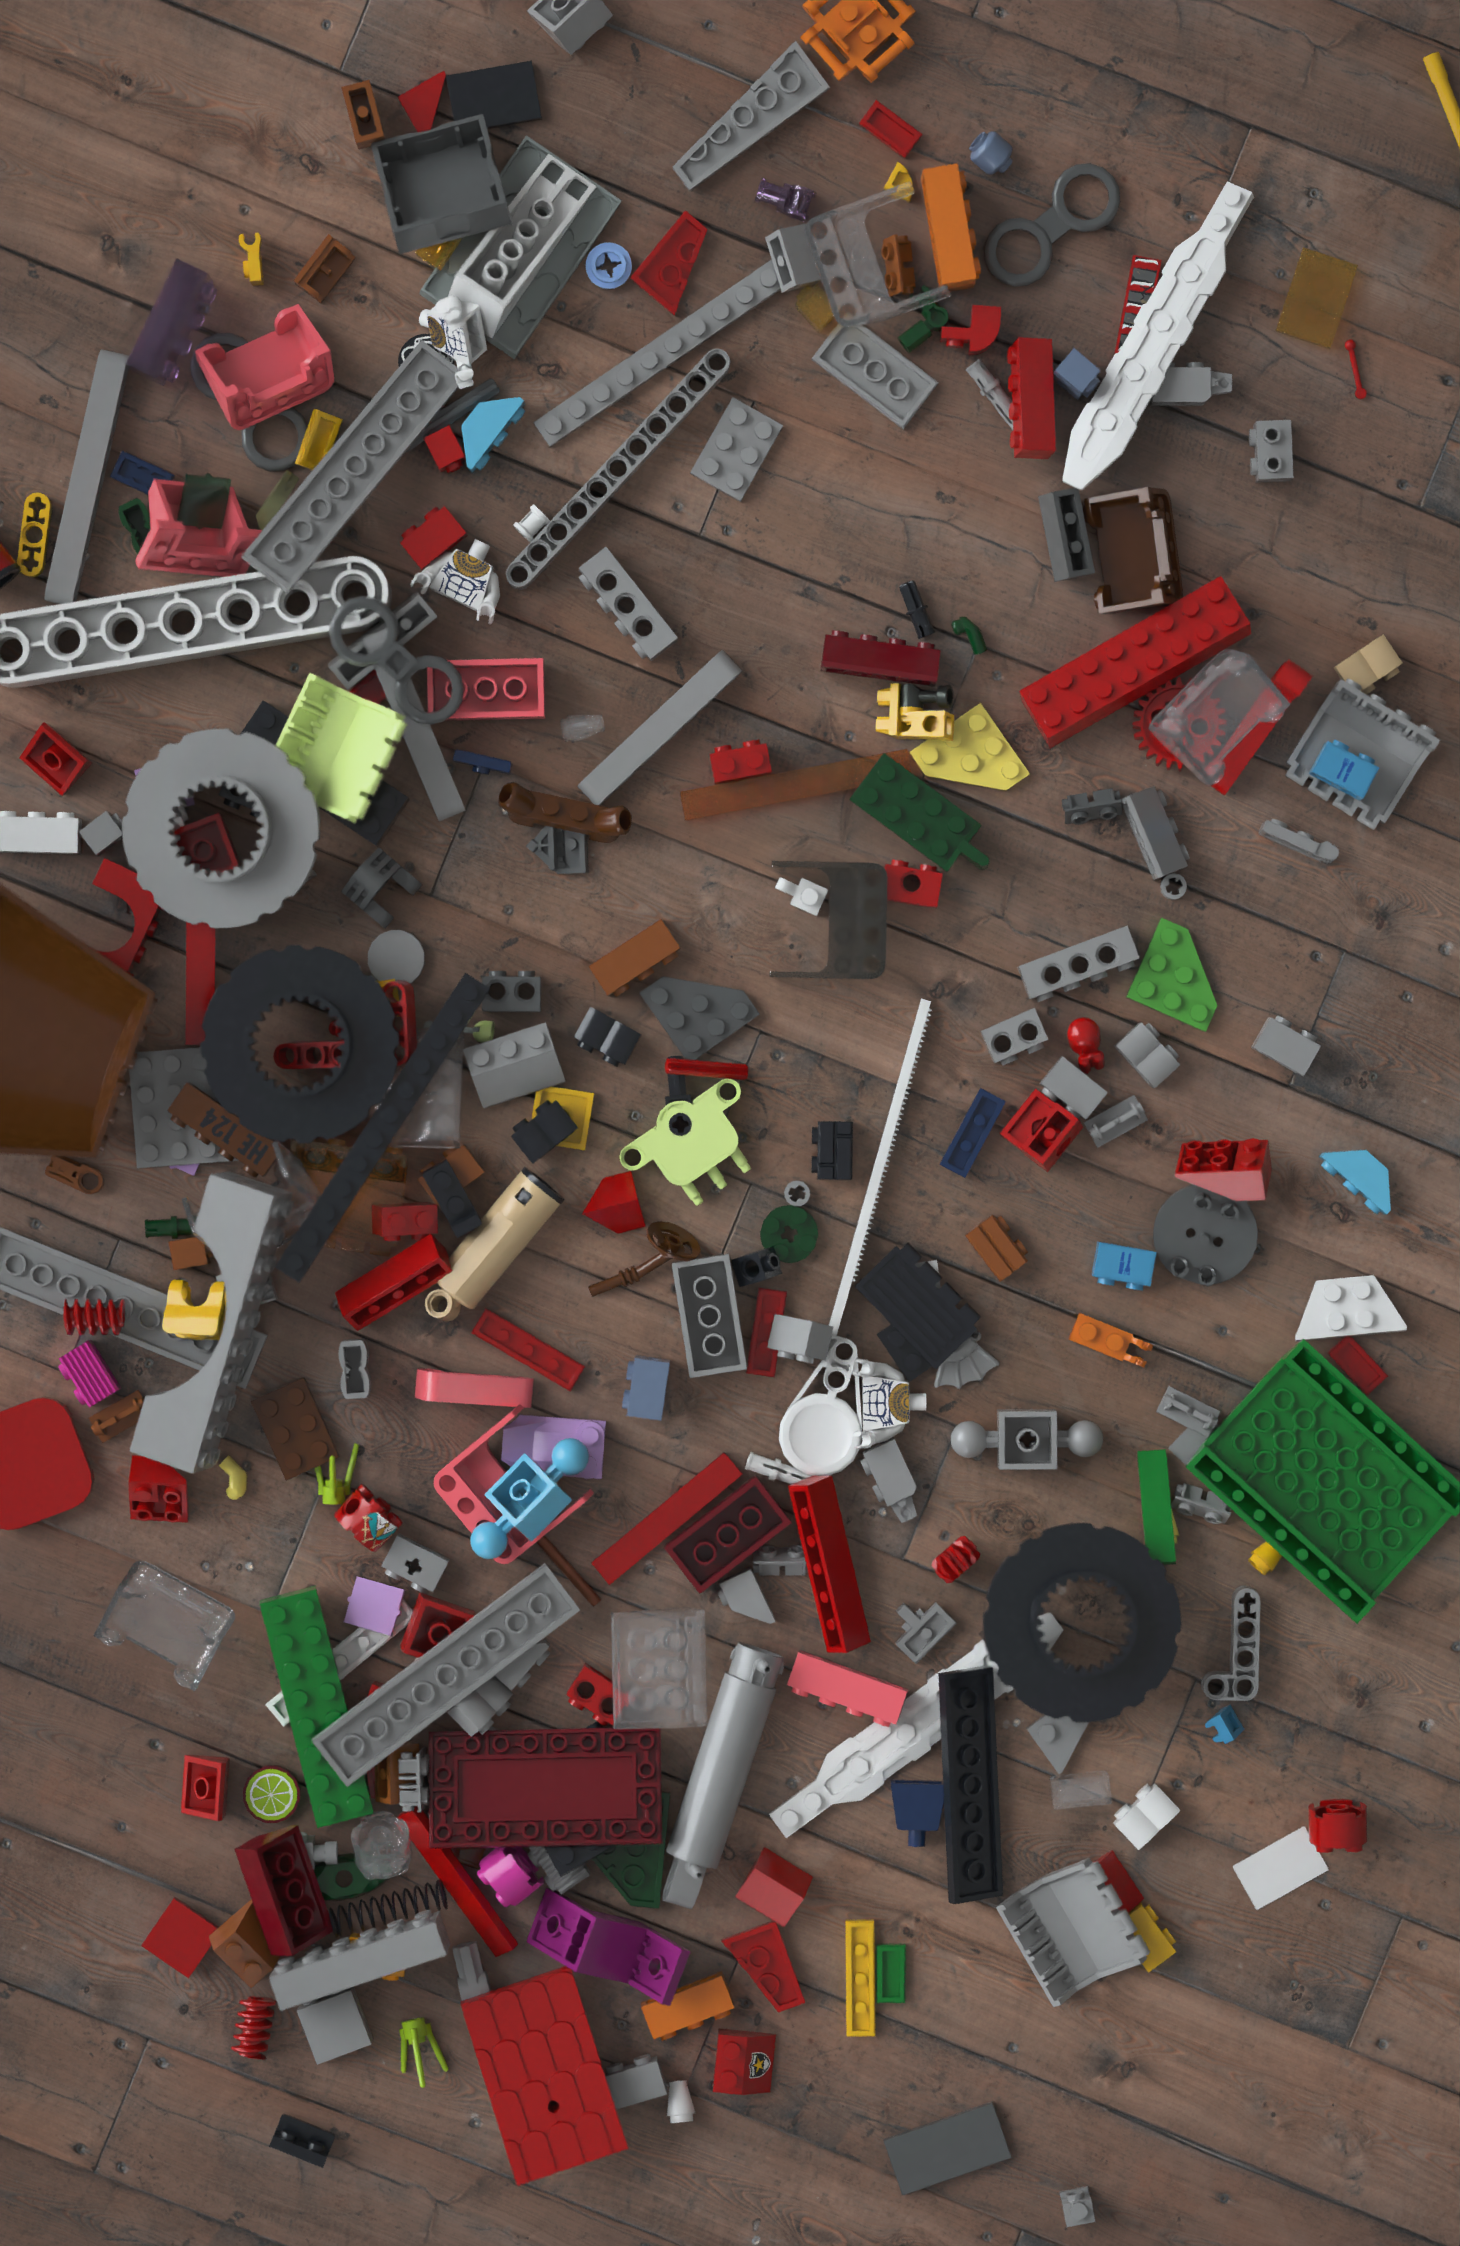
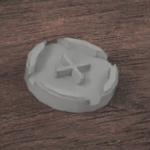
[368,930,425,987]

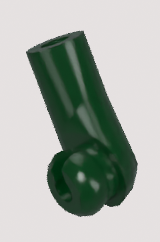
[951,616,987,655]

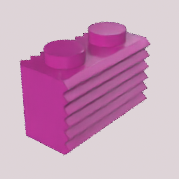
[58,1339,121,1408]

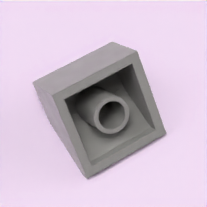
[527,0,613,55]

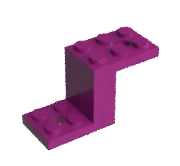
[526,1888,690,2006]

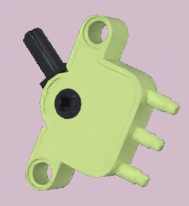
[620,1056,751,1206]

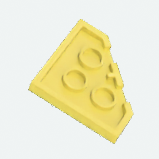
[909,703,1030,791]

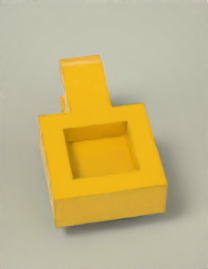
[239,233,264,286]

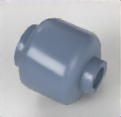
[969,131,1013,175]

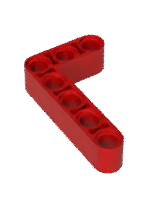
[1201,659,1313,795]
[273,980,417,1069]

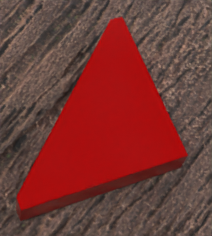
[398,71,446,132]

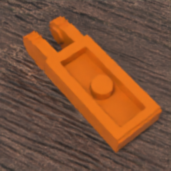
[1068,1313,1154,1368]

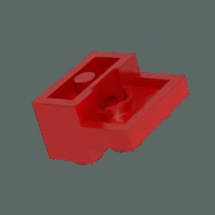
[1000,1088,1083,1172]

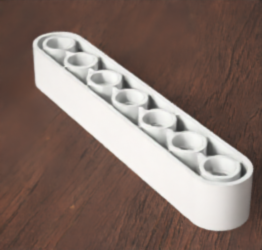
[0,556,392,688]

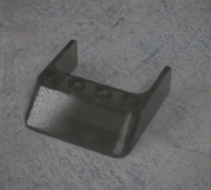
[769,861,888,979]

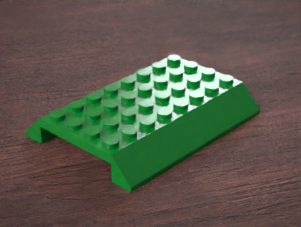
[1185,1339,1460,1624]

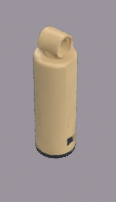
[425,1167,565,1322]

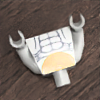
[419,295,487,389]
[411,539,500,624]
[853,1358,927,1449]

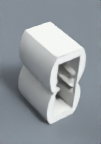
[1113,1783,1181,1850]

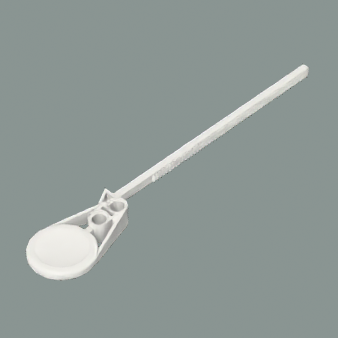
[779,999,932,1476]

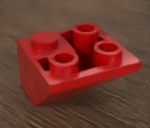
[128,1455,189,1523]

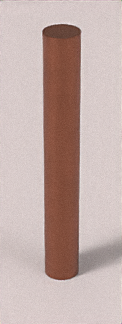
[536,1535,602,1607]

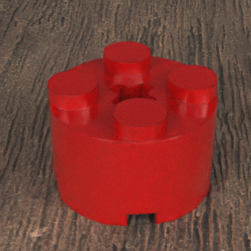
[1308,1799,1367,1853]

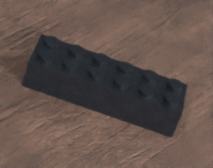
[240,700,410,847]

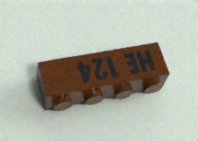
[167,1082,285,1178]

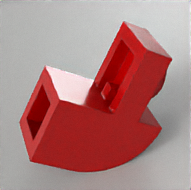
[940,305,1001,355]

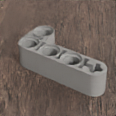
[1201,1585,1261,1701]

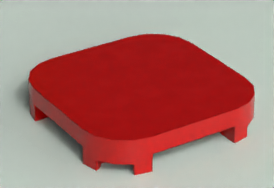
[0,1397,95,1530]

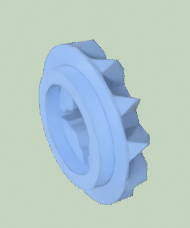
[585,242,632,289]

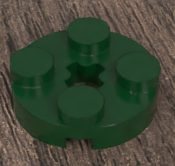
[760,1205,818,1263]

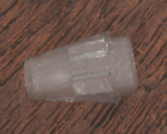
[560,714,605,743]

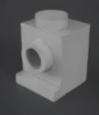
[1059,2186,1095,2227]

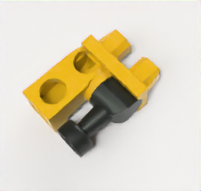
[876,683,954,741]

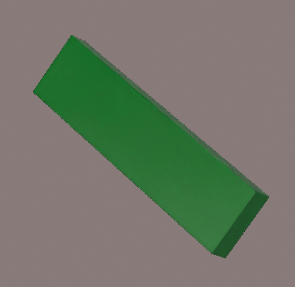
[1137,1449,1176,1565]

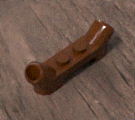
[498,782,632,843]

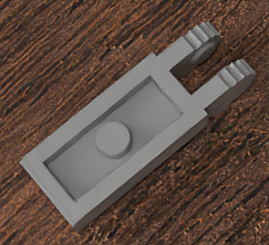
[1258,819,1340,864]

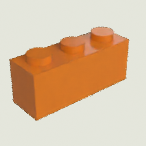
[641,1971,734,2041]

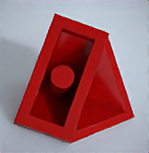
[582,1171,646,1234]

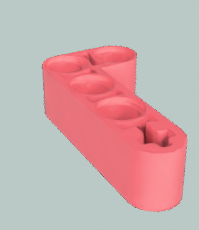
[415,1368,534,1408]

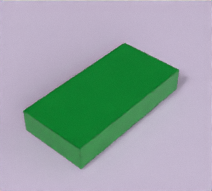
[876,1944,906,2003]

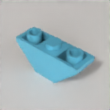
[461,397,526,473]
[1319,1150,1391,1215]

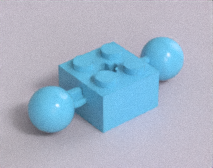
[470,1438,589,1559]

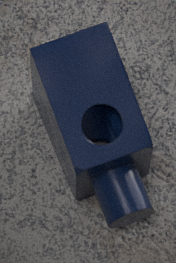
[890,1779,944,1847]

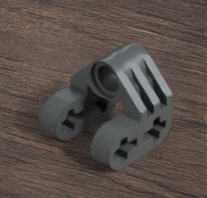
[341,848,422,928]

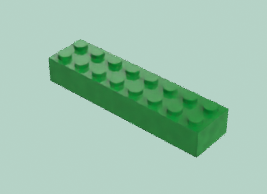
[259,1585,374,1828]

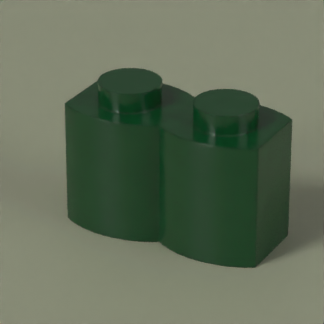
[118,498,151,554]

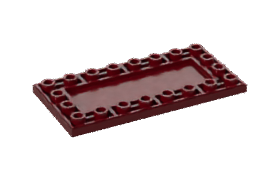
[429,1727,662,1849]

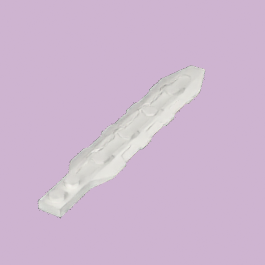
[1062,181,1254,491]
[769,1612,1063,1838]

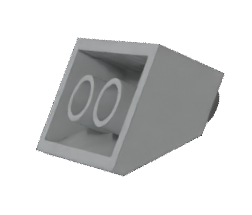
[1122,786,1190,881]
[463,1022,566,1109]

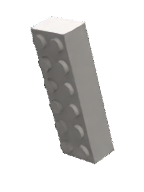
[269,1910,451,2011]

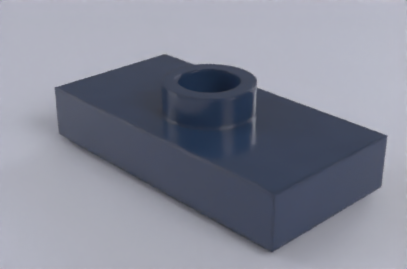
[110,451,175,495]
[453,749,513,775]

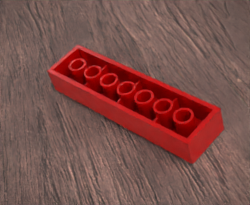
[1019,576,1251,749]

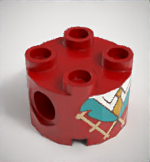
[334,1483,403,1552]

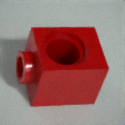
[423,425,466,474]

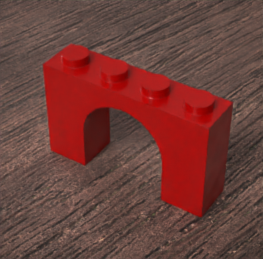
[91,858,165,977]

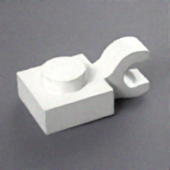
[775,877,828,916]

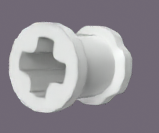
[513,504,550,542]

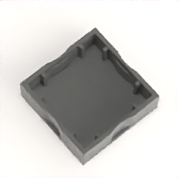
[371,114,512,254]

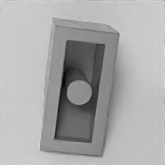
[717,1567,776,1624]

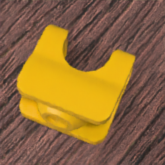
[162,1280,226,1340]

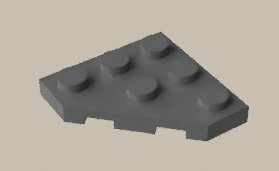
[640,976,760,1060]

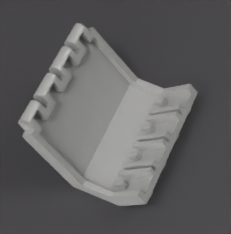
[1285,678,1440,830]
[996,1858,1150,2008]

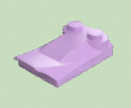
[501,1415,606,1479]

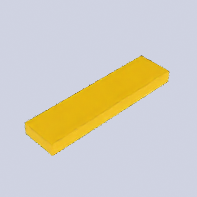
[845,1919,875,2037]

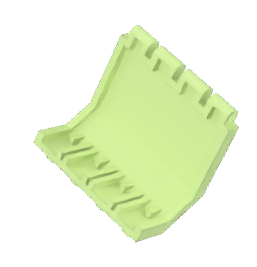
[276,673,407,823]

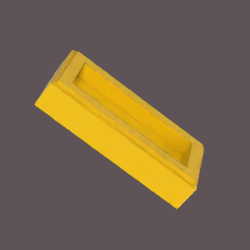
[295,409,343,471]

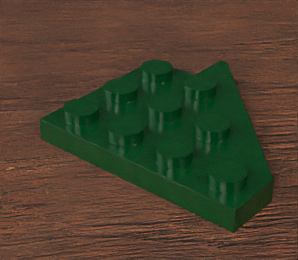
[592,1791,670,1909]

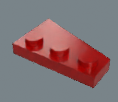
[630,210,708,316]
[721,1921,805,2013]

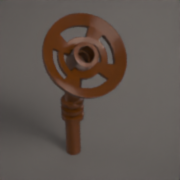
[588,1221,701,1297]

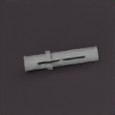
[966,359,1013,430]

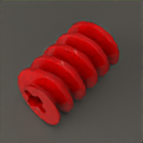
[63,1299,125,1336]
[231,1996,276,2060]

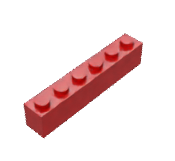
[788,1475,871,1653]

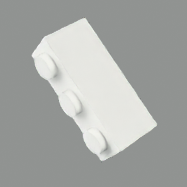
[0,811,82,854]

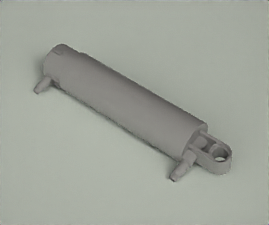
[662,1642,784,1909]

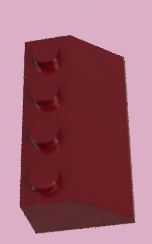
[820,630,941,687]
[234,1825,333,1956]

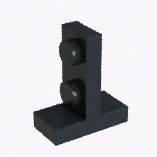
[422,1159,482,1238]

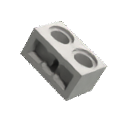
[980,1008,1049,1066]

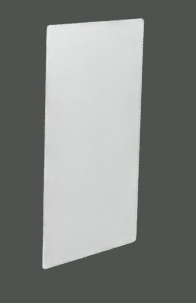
[1233,1826,1329,1910]

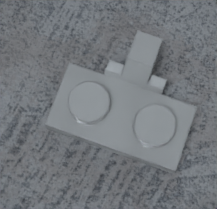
[895,1602,957,1664]

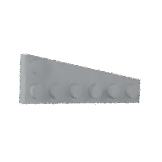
[673,41,830,192]

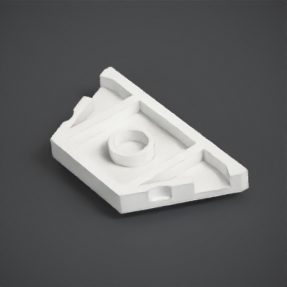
[1295,1275,1407,1342]

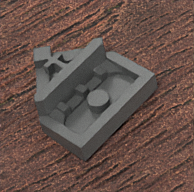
[526,826,589,874]

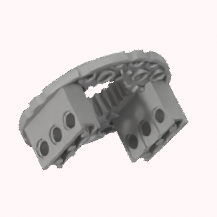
[122,729,321,928]

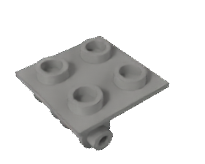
[398,1747,429,1812]

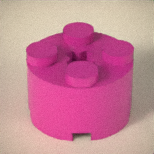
[477,1847,544,1908]

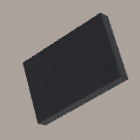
[446,60,542,129]

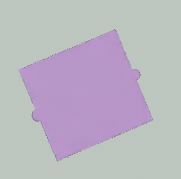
[344,1577,405,1636]

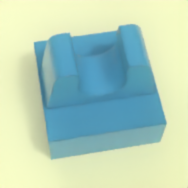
[1205,1705,1245,1744]

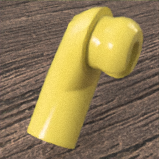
[219,1456,247,1500]

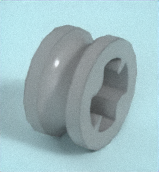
[1160,873,1187,900]
[784,1180,810,1206]

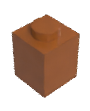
[169,1236,214,1270]

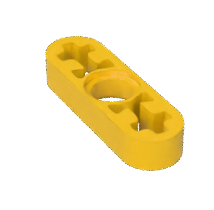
[17,493,52,578]

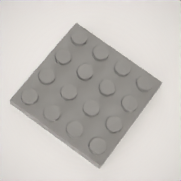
[129,1048,239,1168]

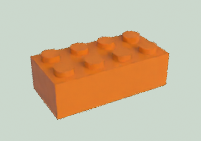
[921,163,981,293]

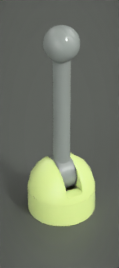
[424,1020,494,1043]

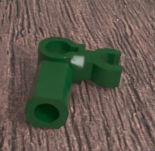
[897,285,949,353]

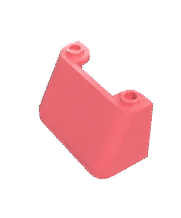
[195,304,335,430]

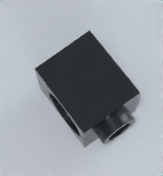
[731,1246,782,1287]

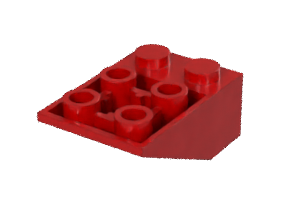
[1175,1138,1272,1201]

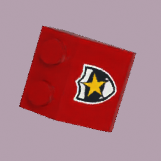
[713,2028,776,2095]

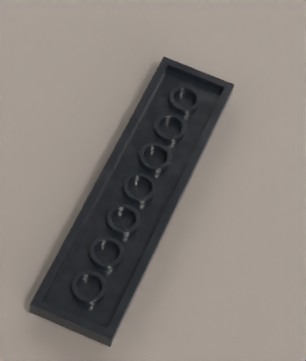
[938,1666,1003,1904]

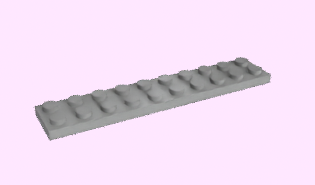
[242,340,459,594]
[0,1226,268,1389]
[311,1563,580,1786]

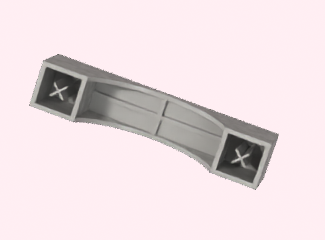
[130,1171,293,1474]

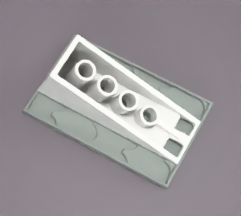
[419,135,622,360]

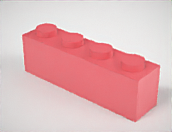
[787,1650,909,1727]

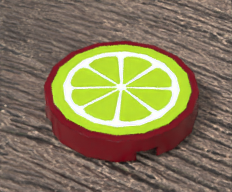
[243,1765,301,1823]

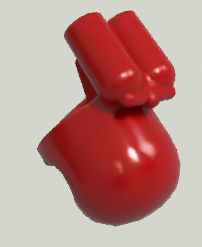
[1067,1017,1105,1074]

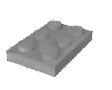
[690,397,783,502]

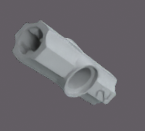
[452,1941,491,2001]

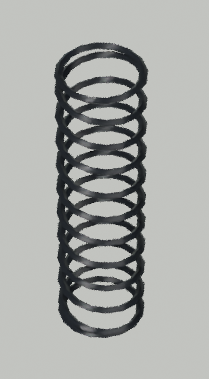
[329,1879,448,1938]

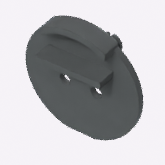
[1153,1184,1258,1286]

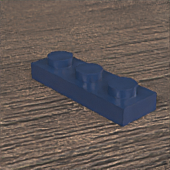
[939,1088,1006,1178]

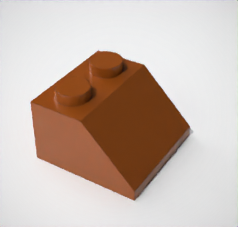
[209,1899,280,1988]

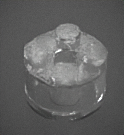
[351,1811,412,1880]

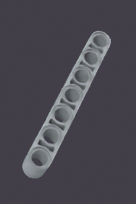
[362,628,466,822]
[577,650,742,806]

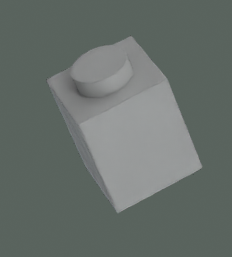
[79,811,123,856]

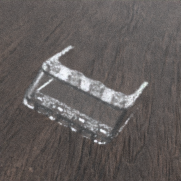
[805,181,951,327]

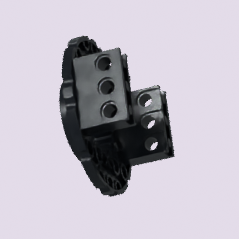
[200,945,400,1144]
[978,1523,1181,1722]

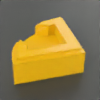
[884,162,913,202]

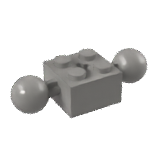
[950,1409,1103,1470]

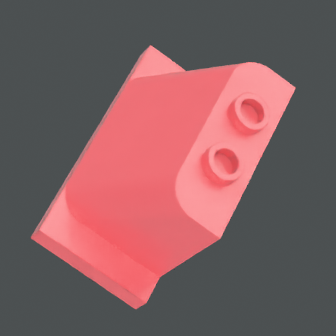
[135,479,262,577]

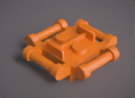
[800,0,916,83]

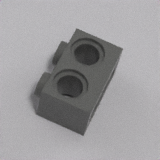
[482,971,541,1012]

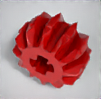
[932,1536,981,1583]

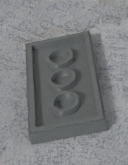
[883,2101,1012,2196]

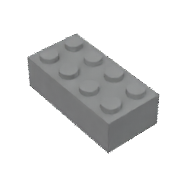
[671,1253,747,1378]

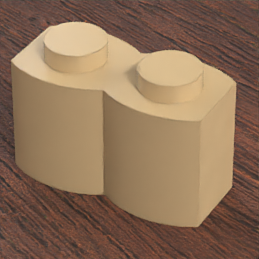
[1333,634,1403,695]

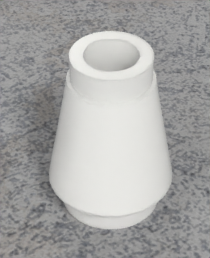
[667,2080,695,2123]

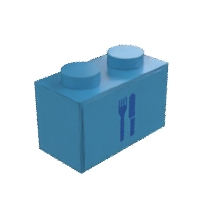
[1309,740,1379,801]
[1091,1241,1157,1291]

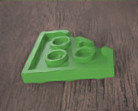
[1126,918,1218,1032]

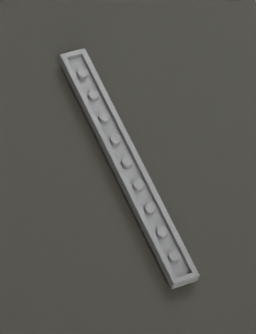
[533,259,781,447]

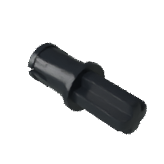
[899,580,936,639]

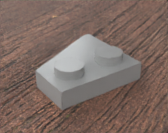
[1026,1715,1089,1774]

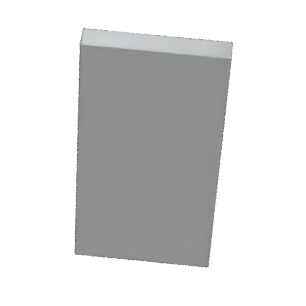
[811,313,939,430]

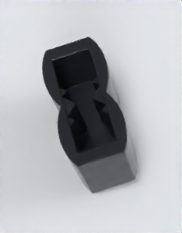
[574,1007,642,1067]
[511,1100,578,1164]

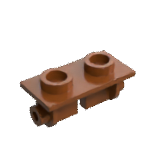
[881,234,916,297]
[88,1389,144,1443]

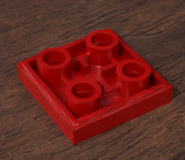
[141,1897,219,1979]

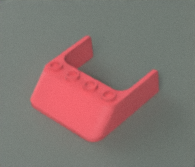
[433,1404,594,1564]

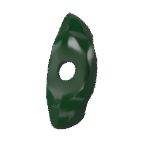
[314,1853,393,1901]

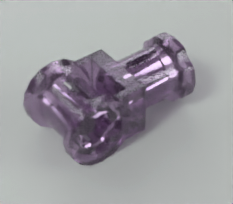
[754,177,816,221]

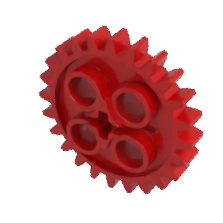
[1132,677,1227,772]

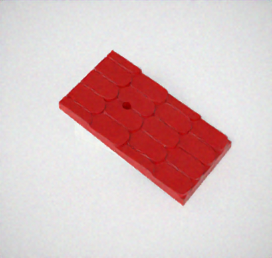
[460,1966,628,2186]

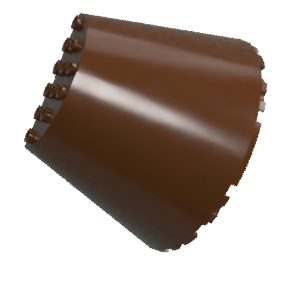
[0,884,157,1158]

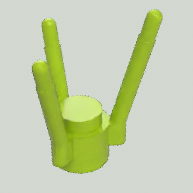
[315,1443,359,1505]
[399,2017,449,2088]

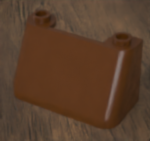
[1083,487,1183,614]

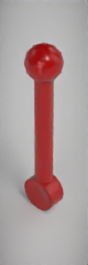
[1345,339,1367,399]

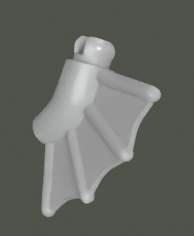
[934,1330,1000,1389]

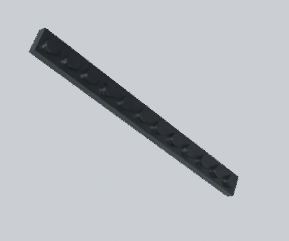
[275,973,490,1283]

